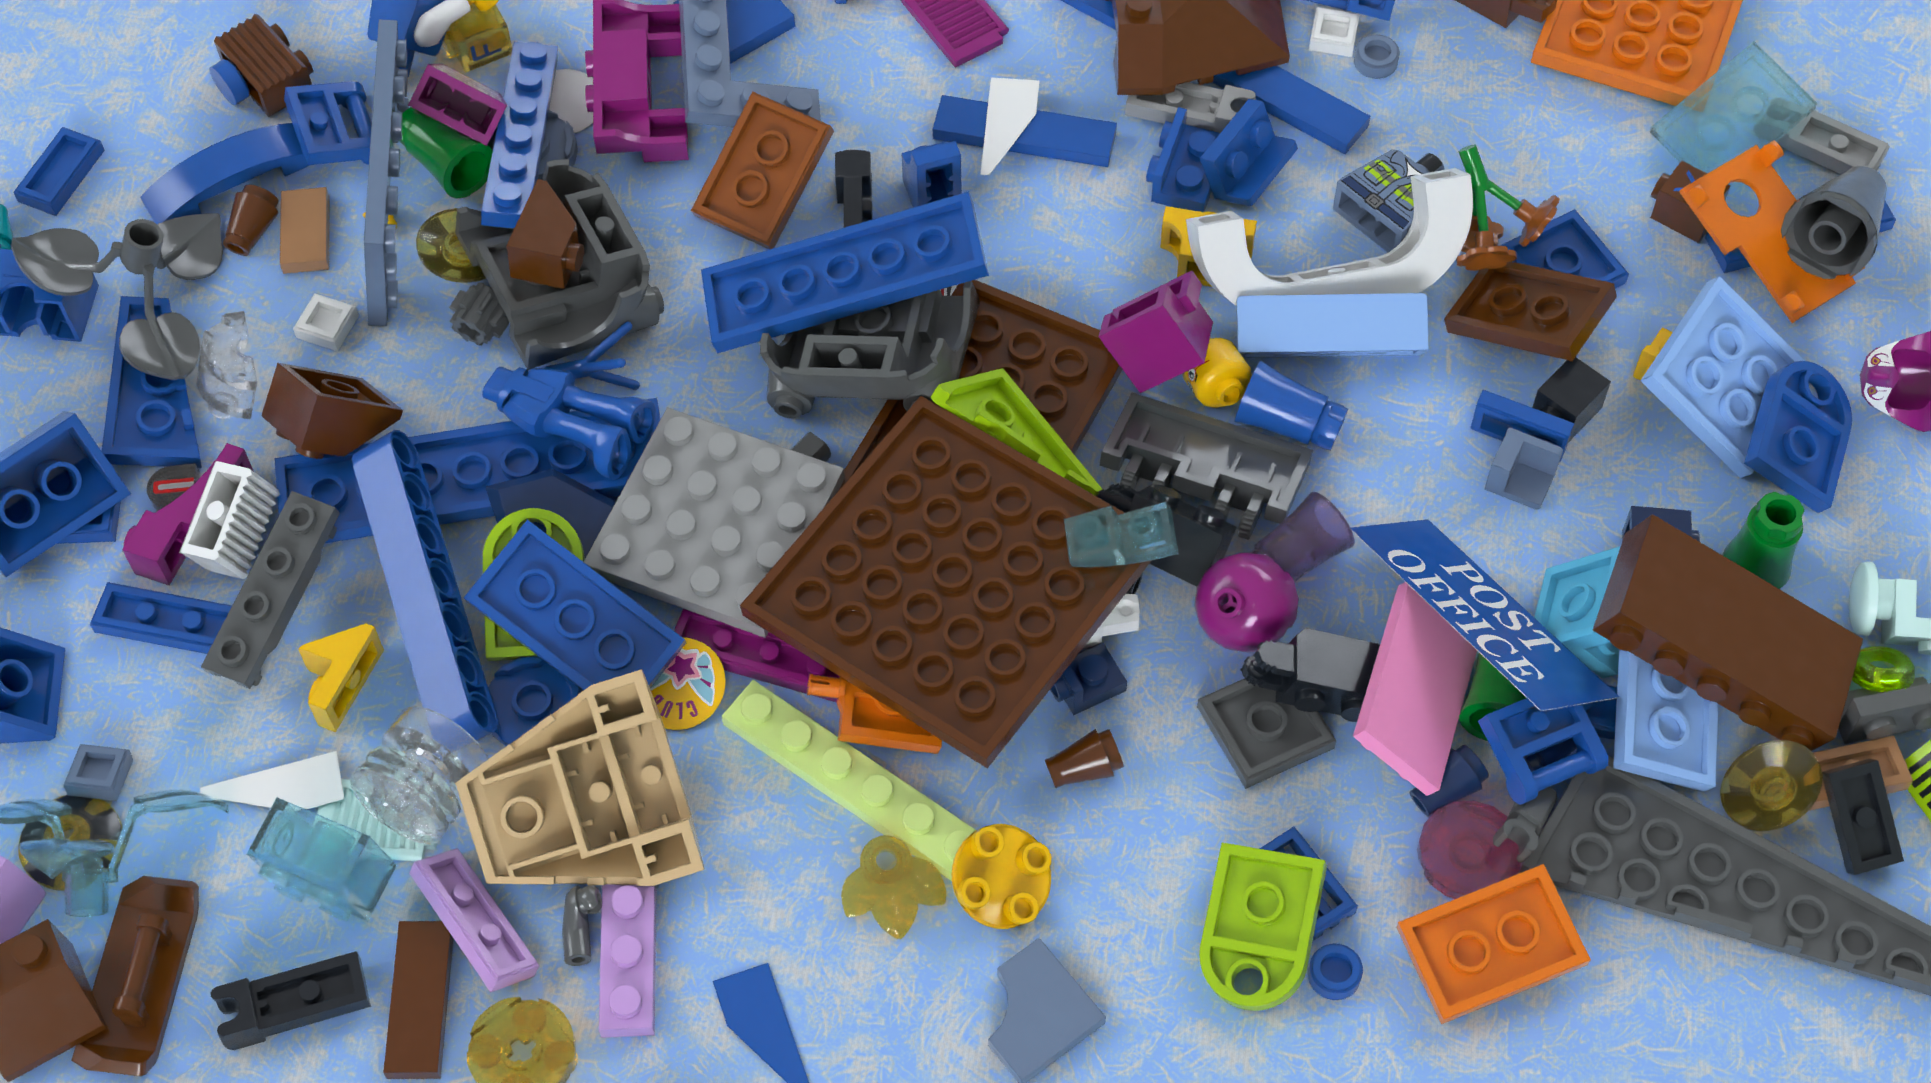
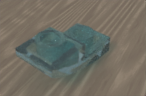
[1064,502,1178,567]

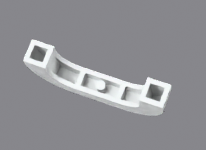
[1186,168,1473,306]

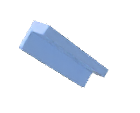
[1233,293,1429,358]

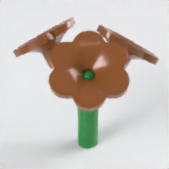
[1456,144,1560,271]

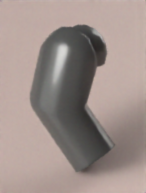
[562,885,602,966]

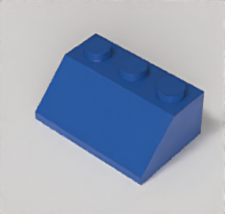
[0,411,131,577]

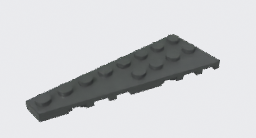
[1519,756,1931,996]

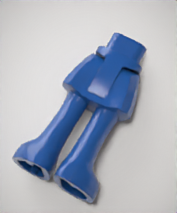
[482,366,656,480]

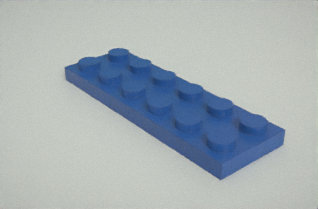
[701,191,989,354]

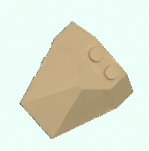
[455,669,705,886]

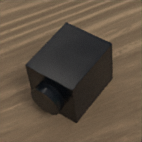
[1532,357,1611,443]

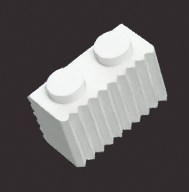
[179,461,280,579]

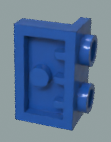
[1200,99,1298,206]
[1146,107,1220,212]

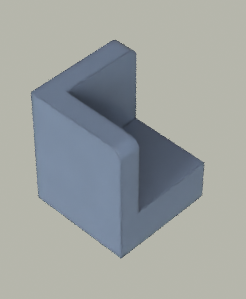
[1485,427,1563,510]

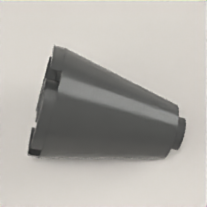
[1781,166,1887,279]

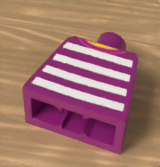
[408,64,507,146]

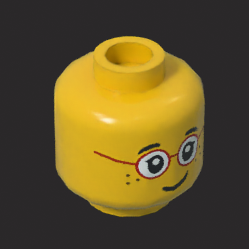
[1182,337,1252,408]

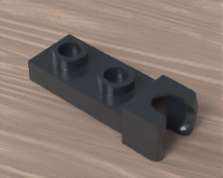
[835,150,873,228]
[210,951,371,1050]

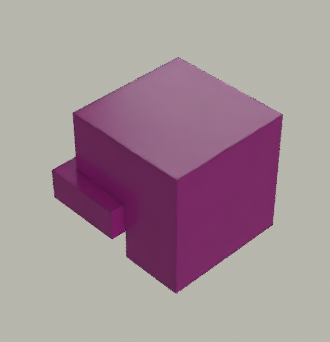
[1098,271,1213,393]

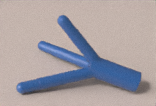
[545,321,640,390]

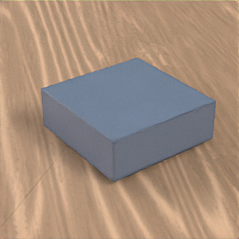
[63,744,133,801]

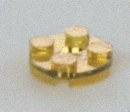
[467,997,578,1083]

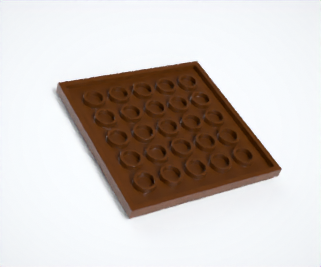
[740,396,1164,769]

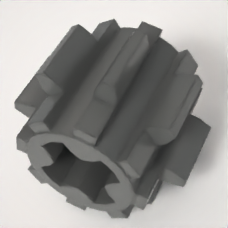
[449,283,510,346]

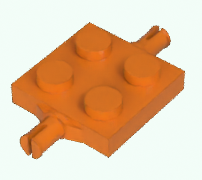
[807,673,942,754]

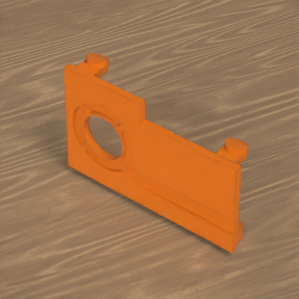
[1679,140,1865,323]

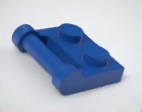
[284,81,372,165]
[1478,698,1609,805]

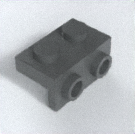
[1838,677,1931,744]

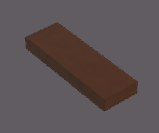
[383,921,454,1079]

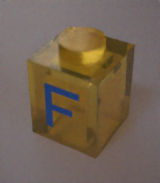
[442,3,512,73]

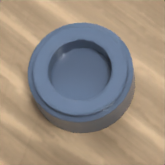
[1354,35,1400,79]

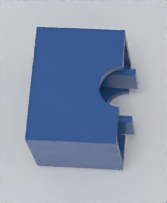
[0,244,99,342]

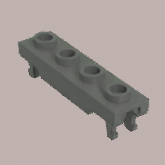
[201,491,340,689]

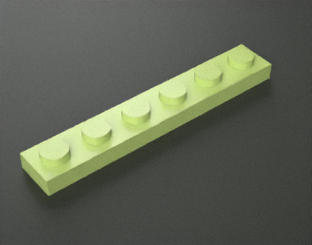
[721,680,976,881]

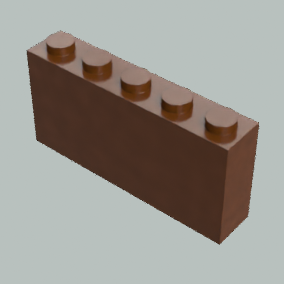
[1593,514,1863,752]

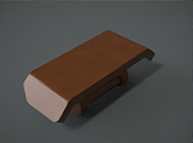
[71,876,199,1076]

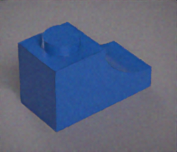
[901,141,962,208]

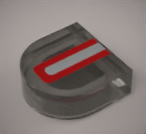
[147,463,200,511]

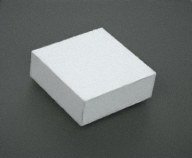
[1309,7,1360,57]
[293,293,359,352]

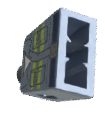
[1333,149,1445,252]

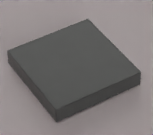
[1197,679,1336,789]

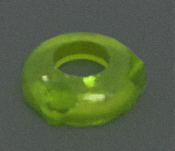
[1852,646,1915,693]

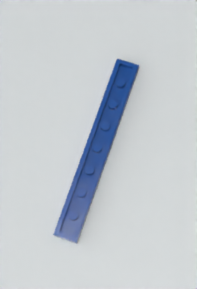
[1061,0,1371,154]

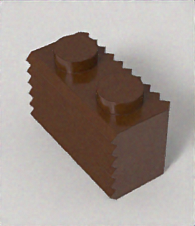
[214,14,314,117]

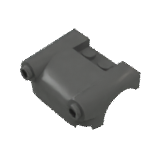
[455,159,664,370]
[760,281,980,418]

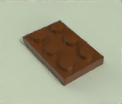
[1444,262,1617,361]

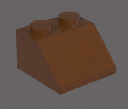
[261,363,403,459]
[0,919,107,1082]

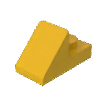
[298,623,384,732]

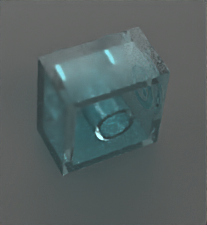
[246,797,397,922]

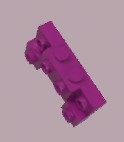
[585,0,689,163]

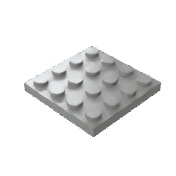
[584,407,845,638]

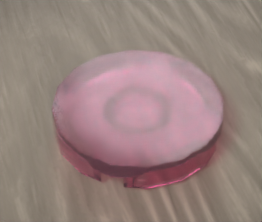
[1417,800,1521,899]

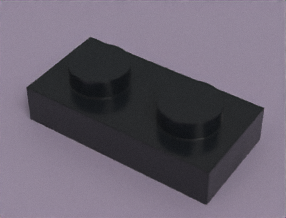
[1821,758,1904,875]

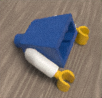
[367,0,499,77]

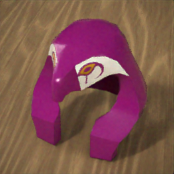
[1859,331,1931,432]

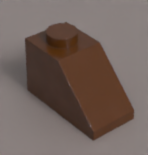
[506,179,584,289]

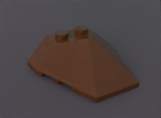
[1105,0,1290,95]

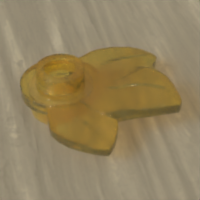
[841,835,946,939]

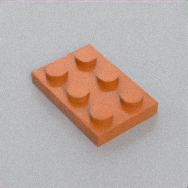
[1396,864,1591,1024]

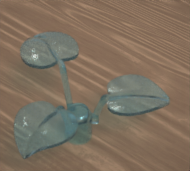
[0,789,229,917]

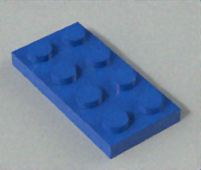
[464,519,686,691]

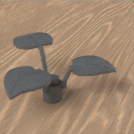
[11,213,223,380]

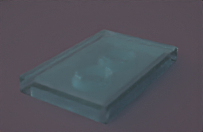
[1650,41,1817,174]

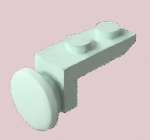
[1849,561,1931,655]

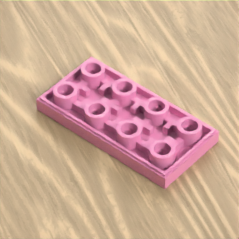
[1353,582,1477,796]

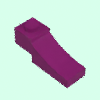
[122,443,254,586]

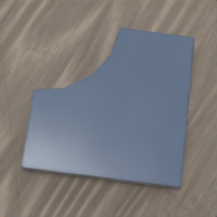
[988,938,1106,1083]

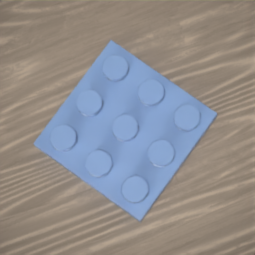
[1640,276,1810,478]

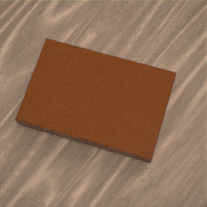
[691,91,834,249]

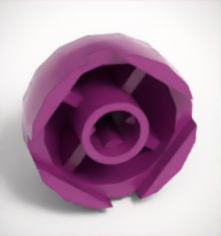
[1194,553,1299,653]

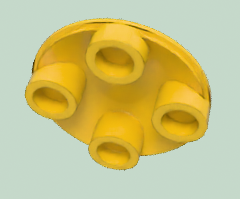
[952,824,1052,929]

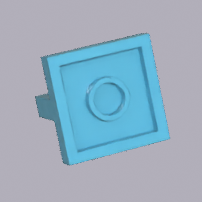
[1534,546,1621,678]

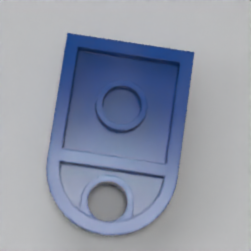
[1744,361,1852,513]

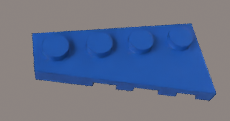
[102,296,202,468]

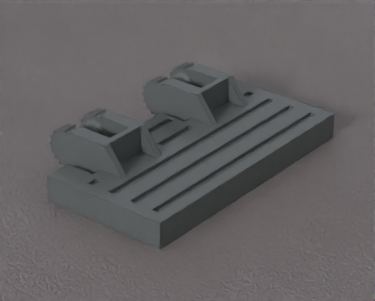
[1099,393,1313,540]

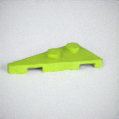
[930,368,1103,496]

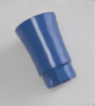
[1234,361,1348,451]

